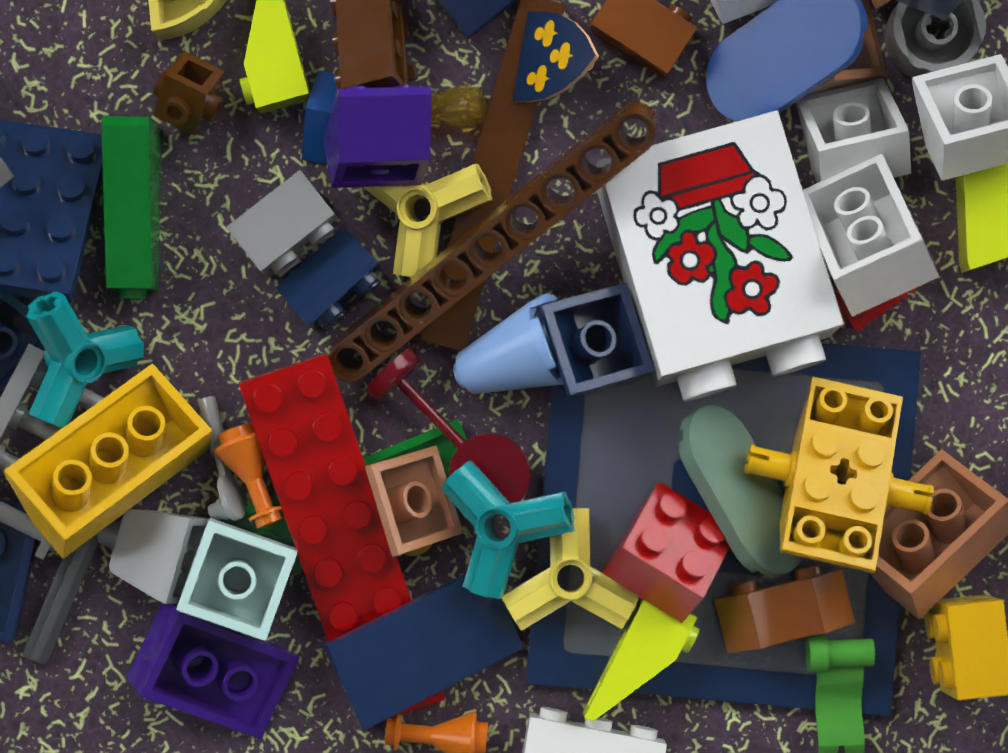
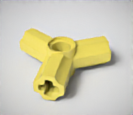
[363,164,493,277]
[502,508,640,631]

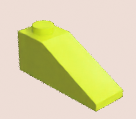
[240,0,310,114]
[583,598,700,722]

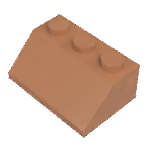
[869,449,1008,620]

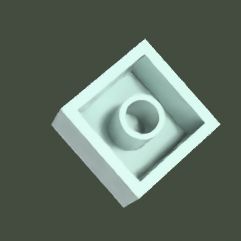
[176,518,298,641]

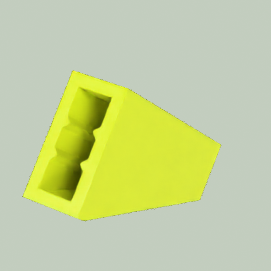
[956,164,1008,273]

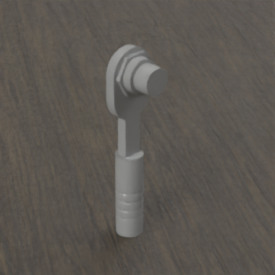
[198,396,245,521]

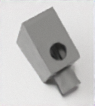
[98,509,209,604]

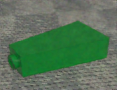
[102,116,162,300]

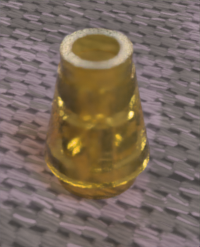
[431,83,486,128]

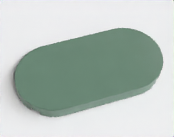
[679,405,802,579]

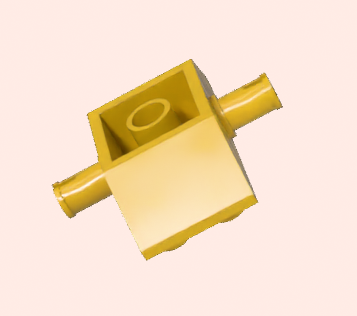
[744,376,934,573]

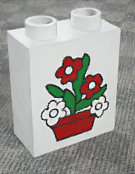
[596,110,843,402]

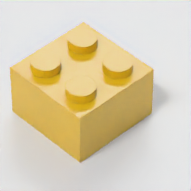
[924,594,1008,700]

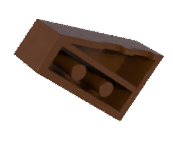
[330,0,418,89]

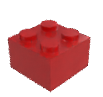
[603,481,730,623]

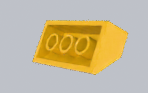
[4,363,212,559]

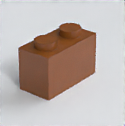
[589,0,698,80]

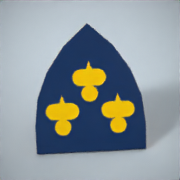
[513,11,599,102]

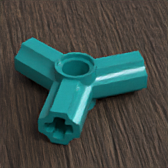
[26,291,144,428]
[440,461,575,599]

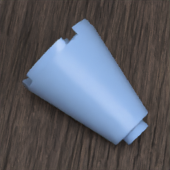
[453,293,564,394]

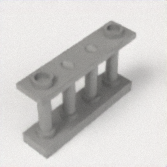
[0,344,104,560]

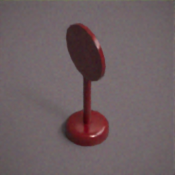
[365,347,531,503]

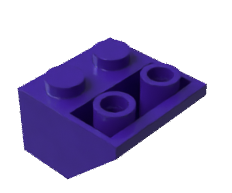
[323,85,431,188]

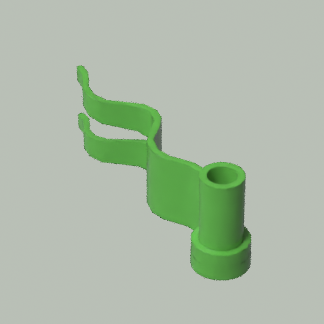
[805,635,875,753]

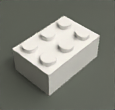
[802,153,939,316]

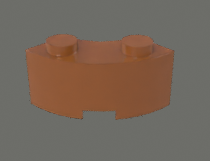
[714,564,855,653]

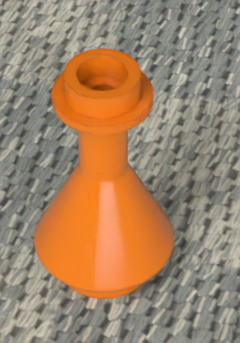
[214,423,283,529]
[385,712,488,753]

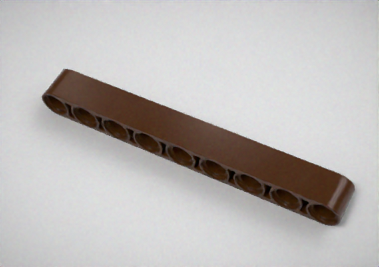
[329,102,657,382]

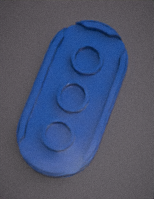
[706,0,867,122]

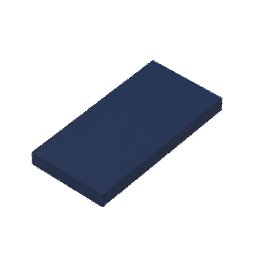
[323,573,524,731]

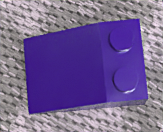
[126,603,300,739]

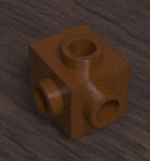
[153,51,225,135]

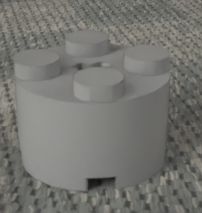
[884,0,986,77]

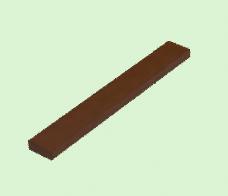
[420,0,566,351]

